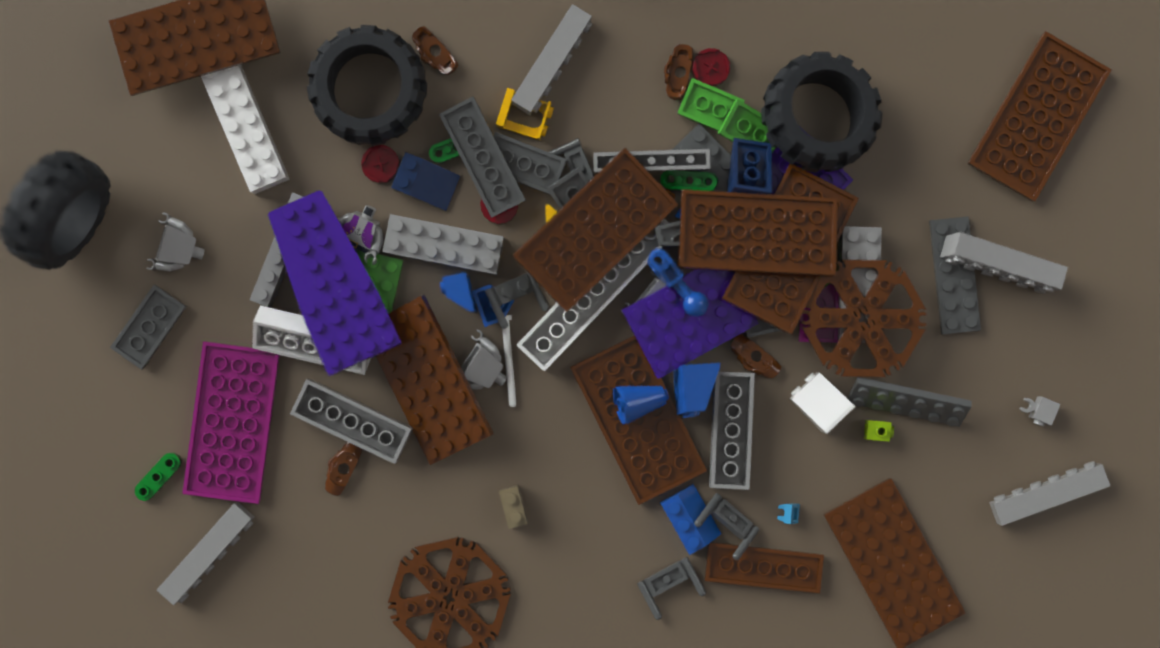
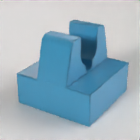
[777,503,800,524]

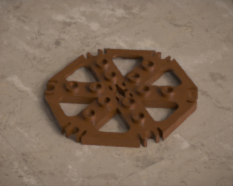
[801,260,927,377]
[388,537,511,648]

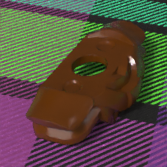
[412,26,458,75]
[664,44,693,100]
[731,334,781,379]
[325,442,362,496]

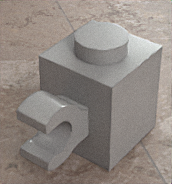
[1019,396,1061,427]

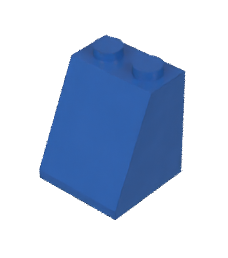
[673,363,720,418]

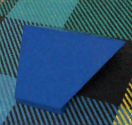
[472,285,515,327]

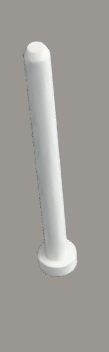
[502,315,517,407]

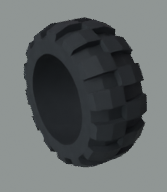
[307,25,427,146]
[761,52,883,173]
[0,151,111,270]

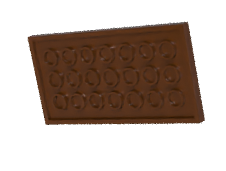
[109,0,281,96]
[967,31,1112,202]
[512,148,678,312]
[722,164,859,335]
[679,190,837,276]
[376,295,494,465]
[570,335,707,505]
[823,478,966,648]

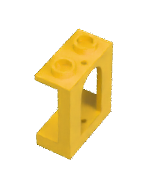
[496,88,554,141]

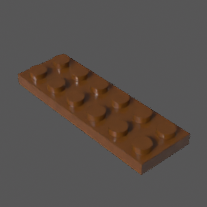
[705,542,824,593]

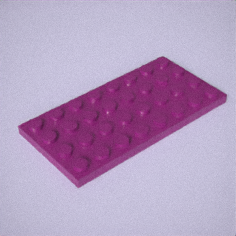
[182,341,280,504]

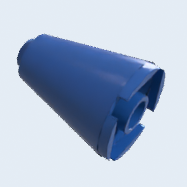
[613,386,669,424]

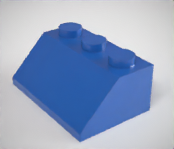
[440,272,478,313]
[660,484,721,555]

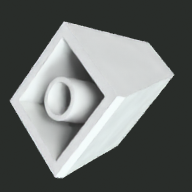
[790,372,855,434]

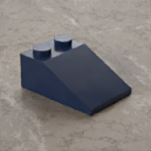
[728,138,772,195]
[391,152,461,211]

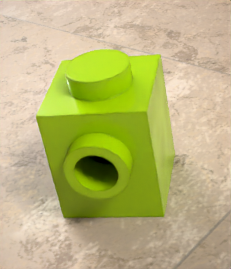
[863,419,894,442]

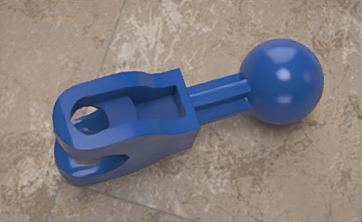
[647,249,708,317]

